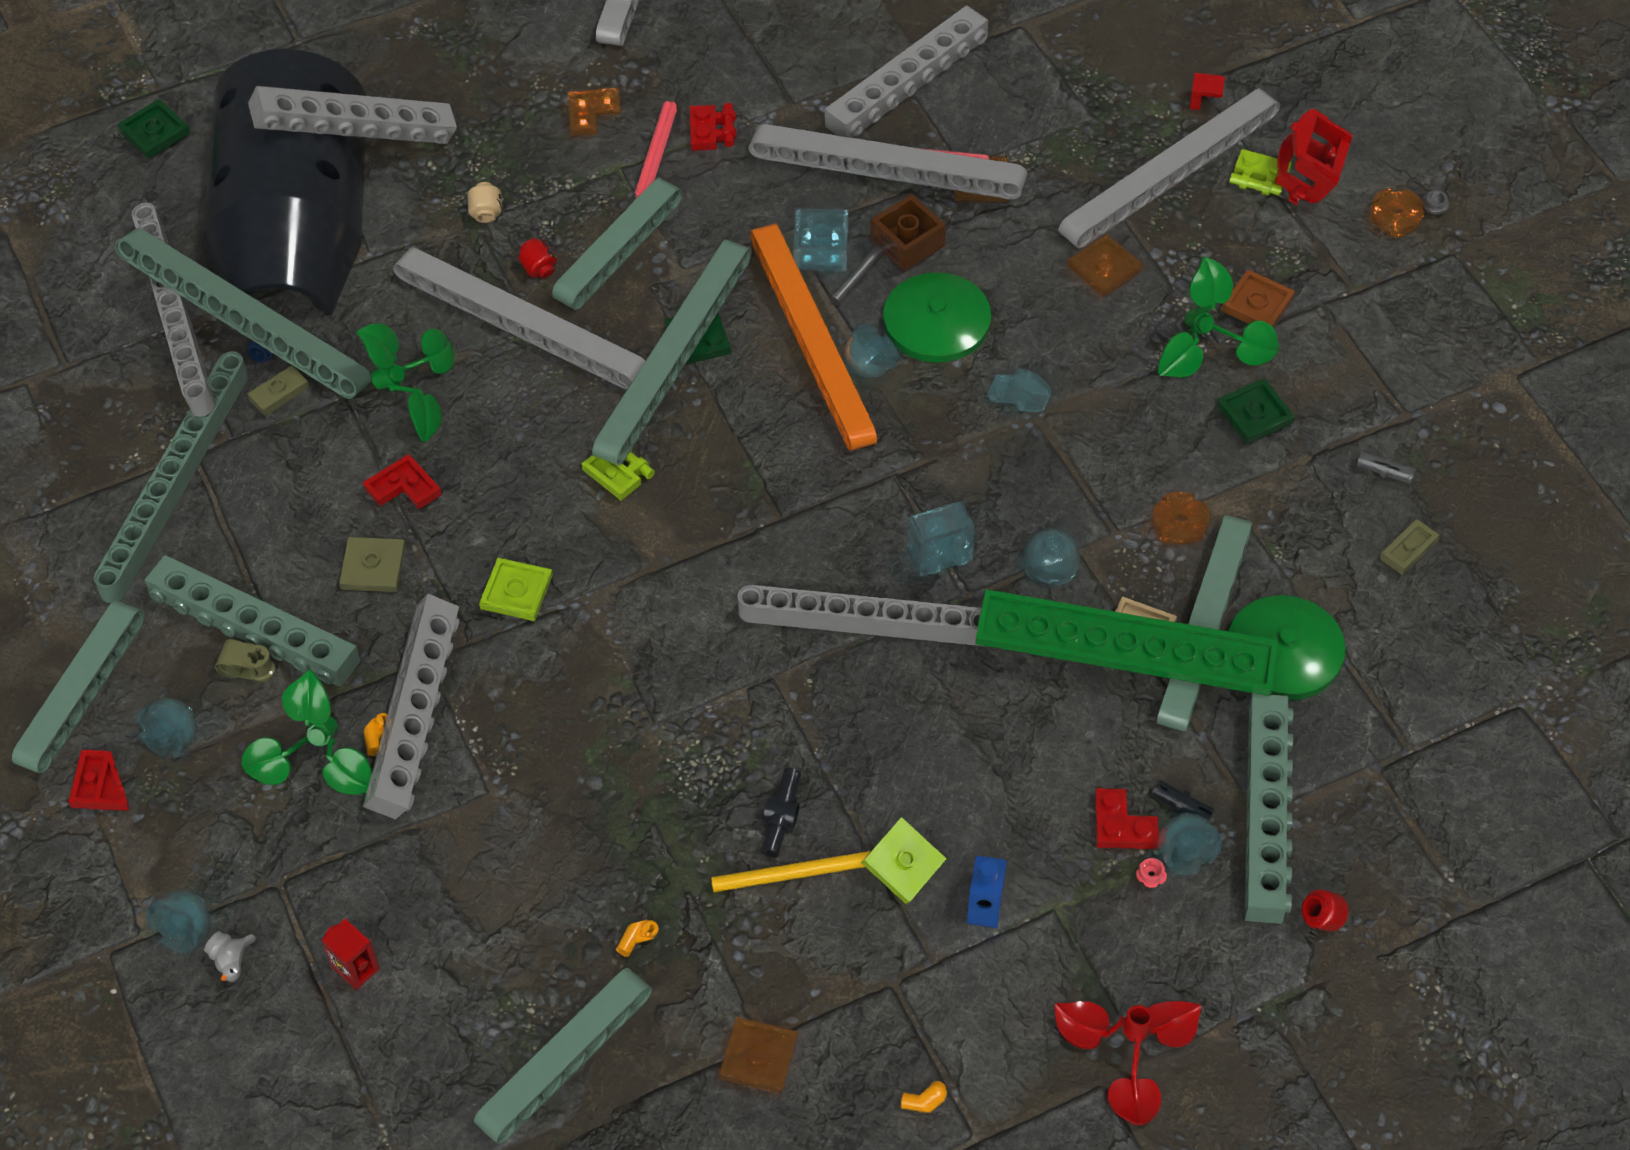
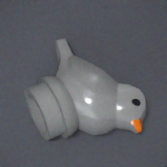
[204,931,256,982]

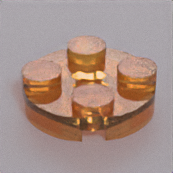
[1369,188,1424,238]
[1152,492,1210,545]

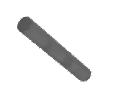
[831,246,883,305]

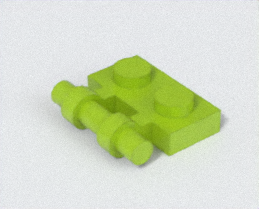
[1229,149,1292,196]
[582,449,655,501]

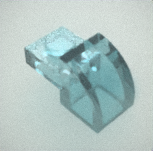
[987,368,1052,412]

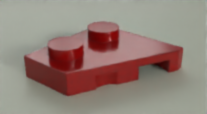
[69,750,129,811]

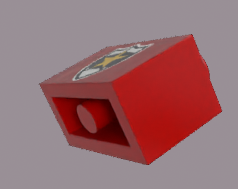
[321,918,380,990]

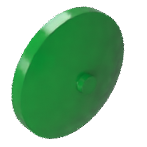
[883,272,991,363]
[1229,595,1345,700]

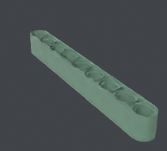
[1157,515,1253,732]

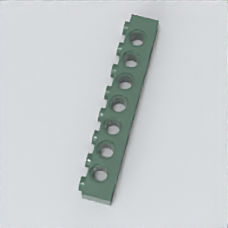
[145,555,361,687]
[1244,693,1293,924]

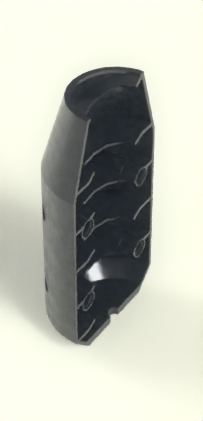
[202,49,366,316]

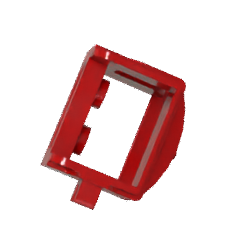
[1275,109,1353,206]

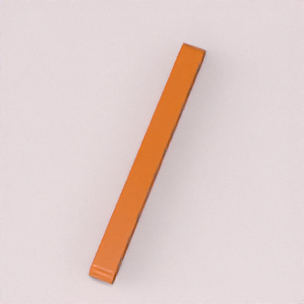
[750,223,877,451]

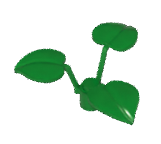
[1157,257,1279,378]
[356,323,454,443]
[241,670,372,795]

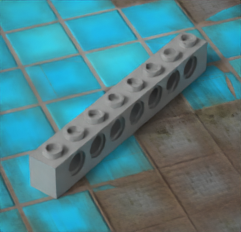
[825,5,988,138]
[248,86,457,144]
[363,594,460,819]

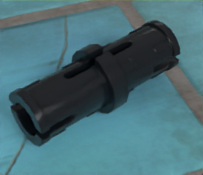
[1151,779,1214,825]

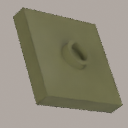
[339,537,406,592]

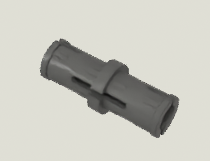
[1357,450,1417,485]

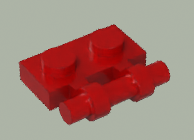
[690,103,737,151]

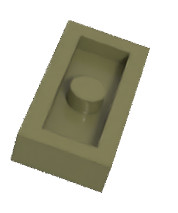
[248,365,310,416]
[1380,519,1440,575]

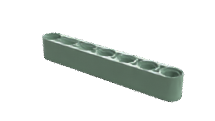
[552,178,683,310]
[12,600,145,774]
[474,968,653,1144]

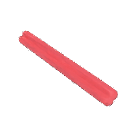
[635,101,677,199]

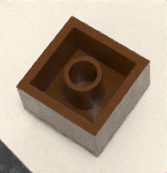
[871,194,946,271]

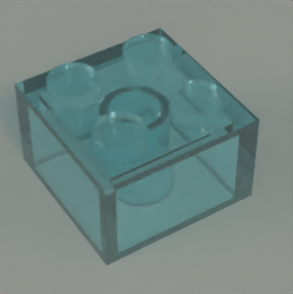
[793,209,849,271]
[907,501,975,576]

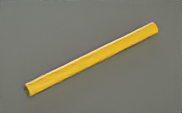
[711,851,870,892]

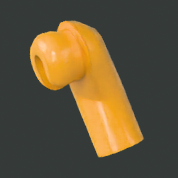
[363,713,387,756]
[616,920,659,957]
[901,1081,947,1113]

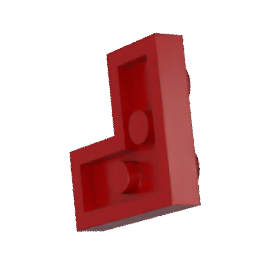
[362,454,442,509]
[1095,788,1159,849]

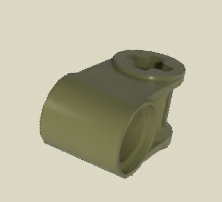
[215,639,276,682]

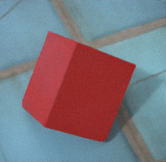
[1190,73,1225,110]

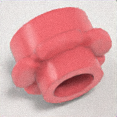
[1136,858,1167,888]

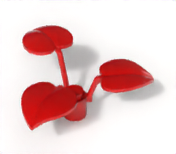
[1054,1001,1201,1126]

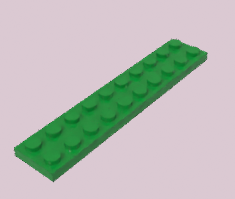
[975,589,1278,696]

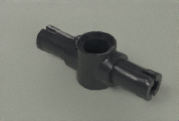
[761,767,801,858]

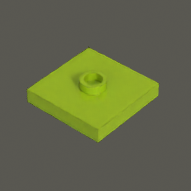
[479,558,553,621]
[861,817,947,905]

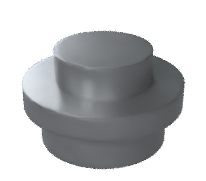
[1422,190,1449,215]

